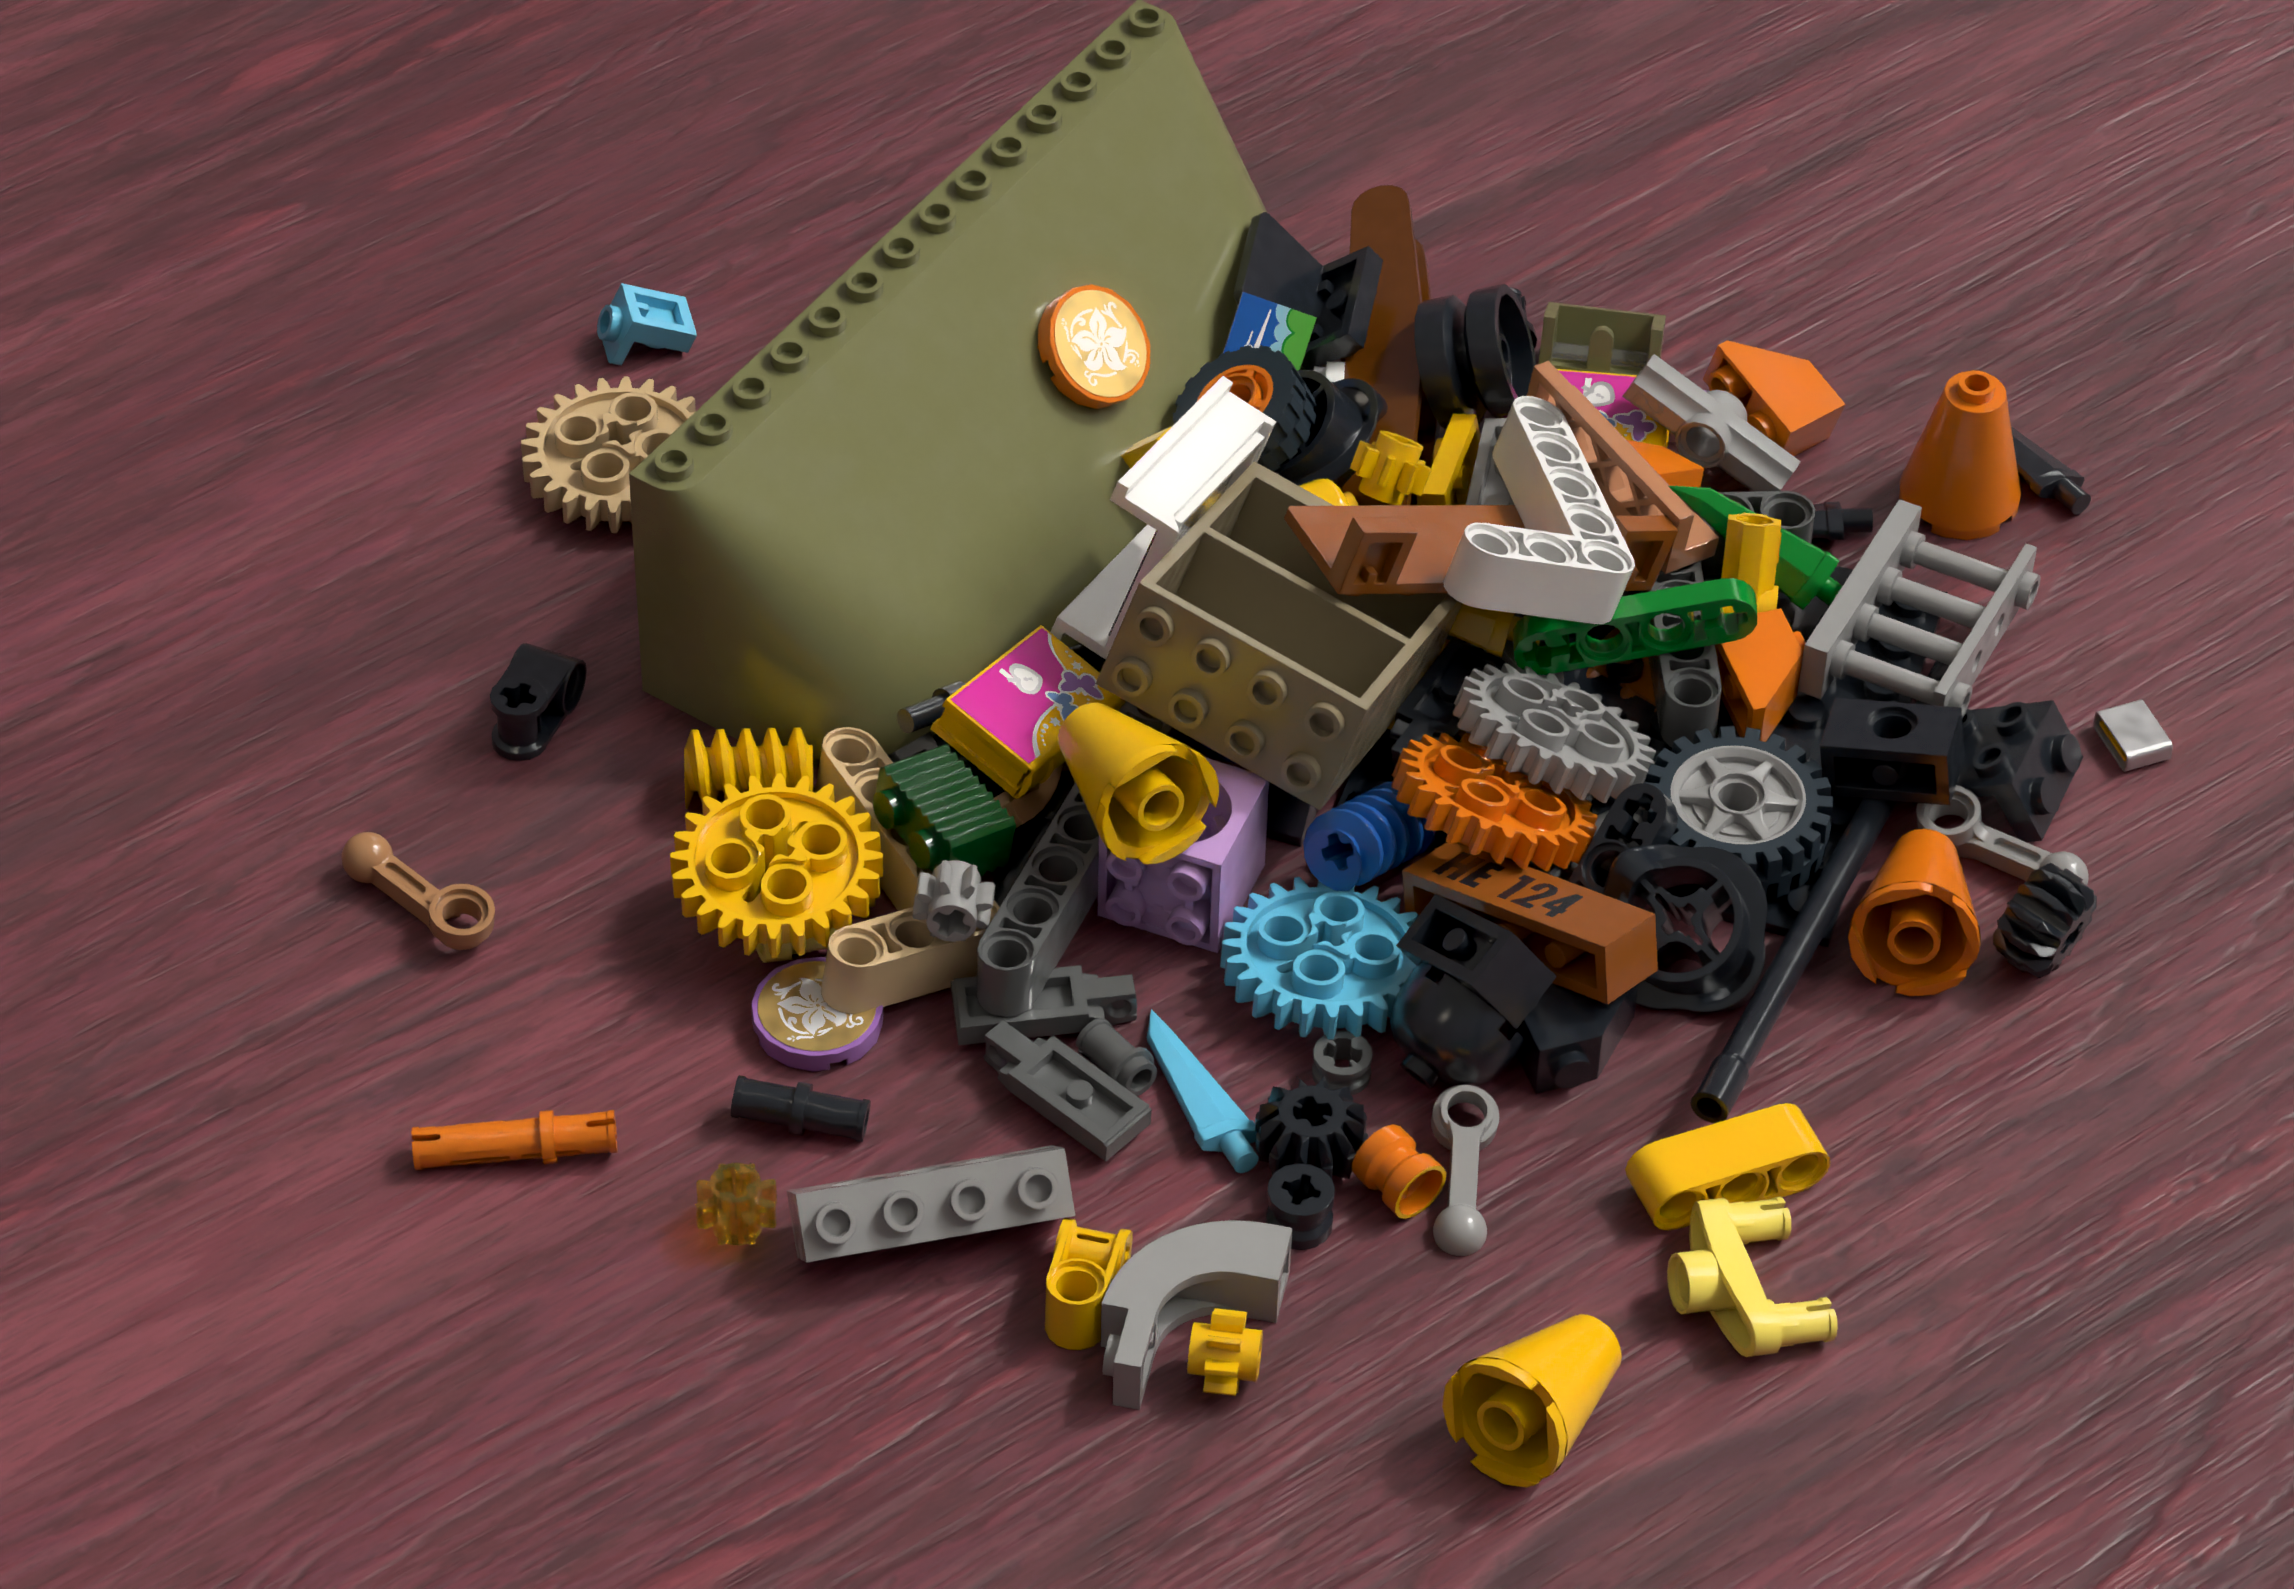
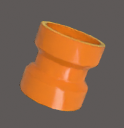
[1352,1124,1447,1219]

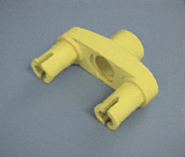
[1667,1196,1838,1357]

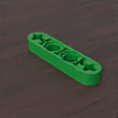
[1513,578,1758,675]

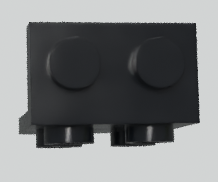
[1234,212,1383,370]
[1912,700,2083,842]

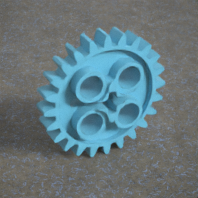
[1220,877,1429,1039]

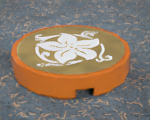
[1038,284,1150,409]

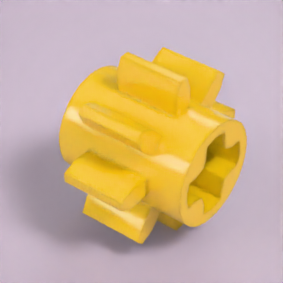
[1350,431,1432,505]
[1187,1308,1263,1396]

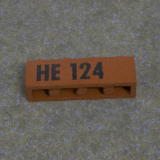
[1402,842,1658,1004]

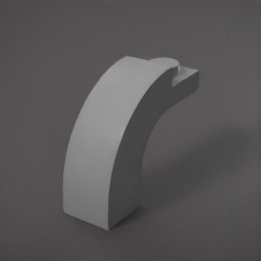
[1101,1220,1292,1410]

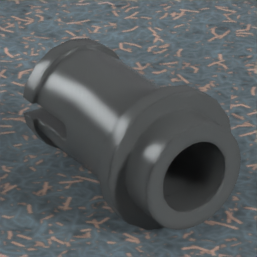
[1076,1018,1157,1096]

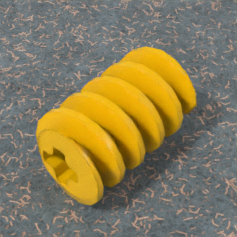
[684,727,814,809]

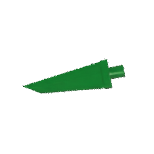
[1668,486,1843,610]

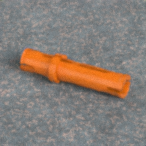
[411,1110,618,1170]

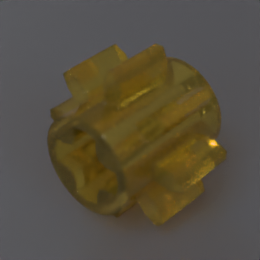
[695,1163,777,1245]

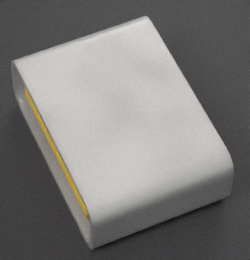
[2093,699,2173,772]

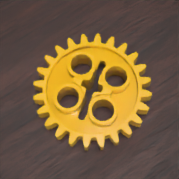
[670,773,883,958]

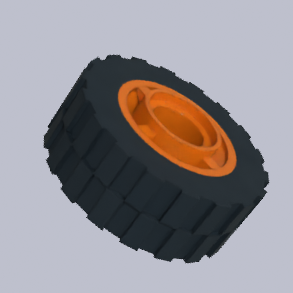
[1173,345,1316,483]

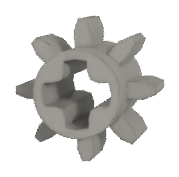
[912,860,995,942]

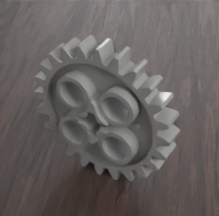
[1453,664,1656,803]

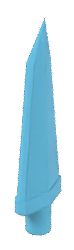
[1147,1009,1258,1173]

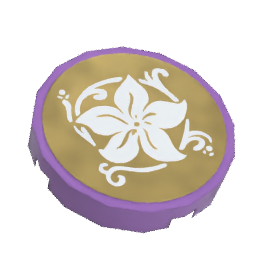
[751,957,883,1071]

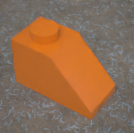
[1715,608,1805,742]

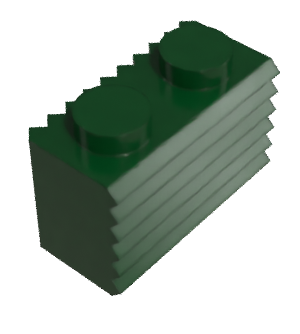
[873,744,1016,877]

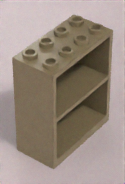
[1096,461,1463,810]

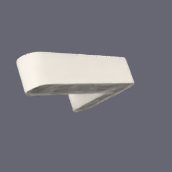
[1443,396,1635,624]

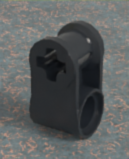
[490,643,587,761]

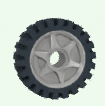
[1640,726,1833,898]

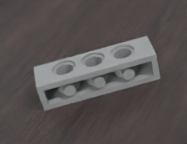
[787,1145,1075,1262]

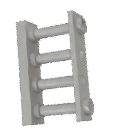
[1798,499,2041,718]

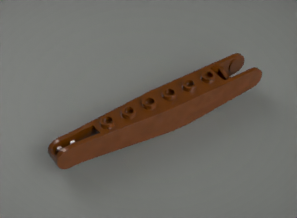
[1340,185,1440,506]

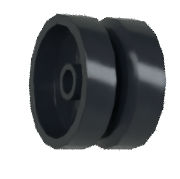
[1414,284,1536,430]

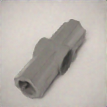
[1622,354,1801,492]

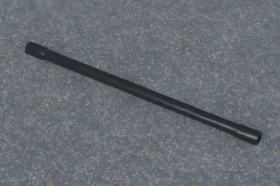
[1690,661,1949,1123]

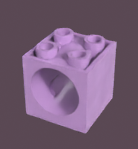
[1098,757,1269,953]

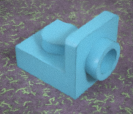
[597,283,697,366]

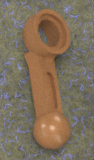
[341,832,495,950]

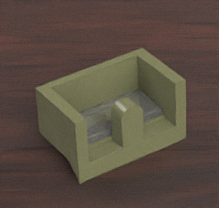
[1539,302,1666,375]

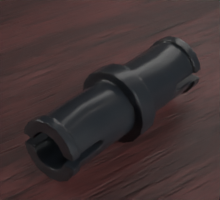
[731,1075,871,1142]

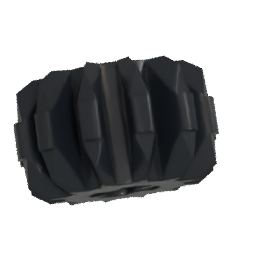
[1993,863,2097,978]
[1255,1076,1368,1179]

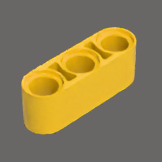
[1625,1103,1830,1231]

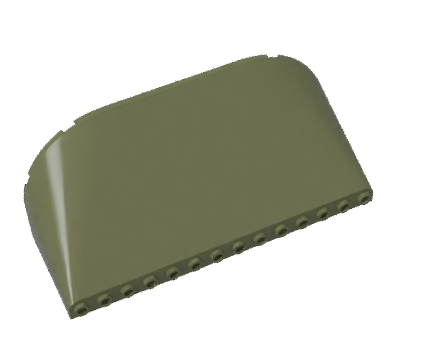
[629,0,1326,768]

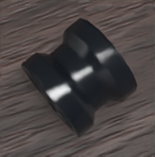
[1266,1163,1335,1250]

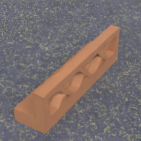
[1527,361,1719,574]

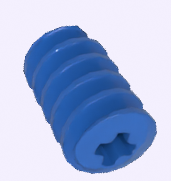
[1303,782,1437,891]

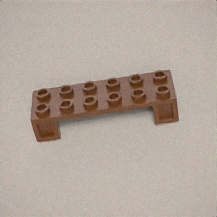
[1284,505,1678,596]

